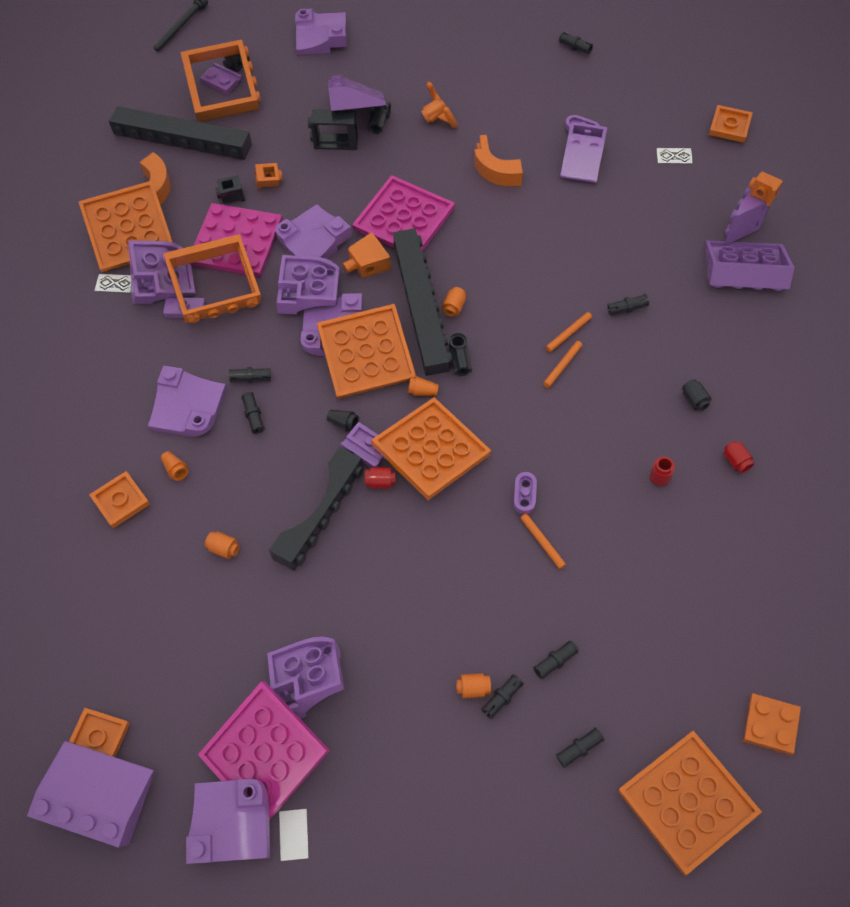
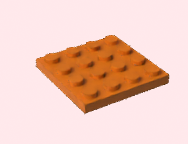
[78,181,173,272]
[317,304,416,399]
[371,397,492,501]
[618,730,762,877]

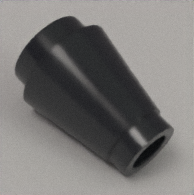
[327,410,359,432]

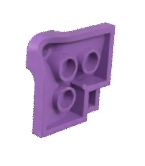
[295,9,347,55]
[275,204,352,259]
[128,241,196,304]
[277,255,340,315]
[301,293,363,357]
[148,365,227,437]
[267,637,344,719]
[186,779,270,864]

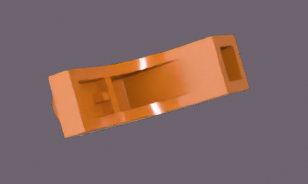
[474,135,523,187]
[139,152,171,205]

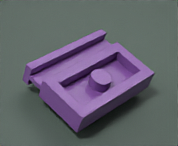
[200,63,243,96]
[340,422,384,468]

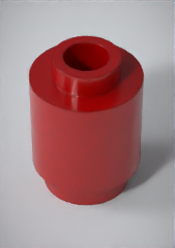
[723,441,755,474]
[650,456,675,486]
[365,467,396,489]

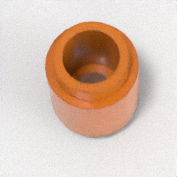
[441,287,466,317]
[205,531,240,560]
[456,673,491,699]

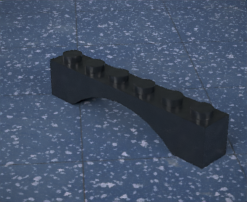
[269,447,364,571]

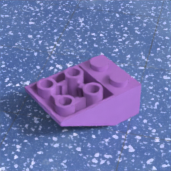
[560,122,607,183]
[724,187,770,244]

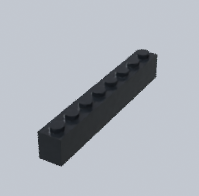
[109,106,252,160]
[393,228,452,376]

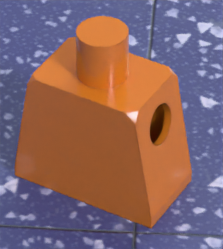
[342,233,391,278]

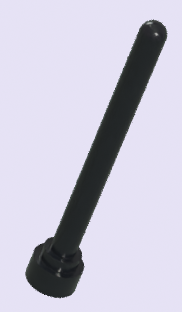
[154,0,208,51]

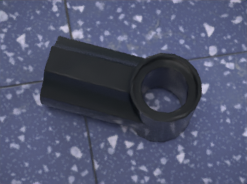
[367,102,391,134]
[449,333,472,376]

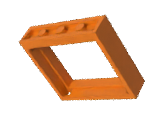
[180,39,261,122]
[163,234,261,324]

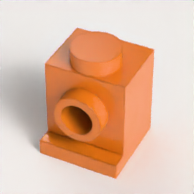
[254,163,282,189]
[748,171,783,206]

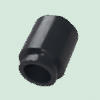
[682,379,712,411]

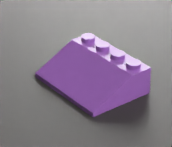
[328,75,386,111]
[705,240,795,291]
[27,741,155,848]

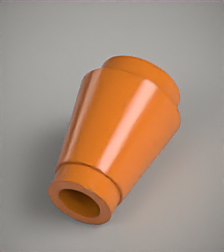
[408,376,439,396]
[161,451,188,481]

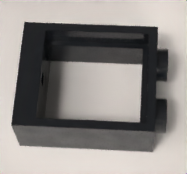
[308,109,358,150]

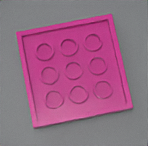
[352,175,455,252]
[191,203,283,278]
[198,681,330,821]

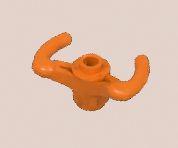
[421,82,458,129]

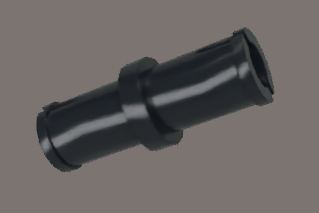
[559,32,593,55]
[607,294,649,316]
[229,367,271,383]
[241,392,265,434]
[533,640,579,679]
[481,674,524,719]
[556,727,605,768]

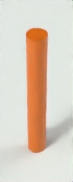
[545,312,592,353]
[543,341,583,388]
[520,513,567,570]

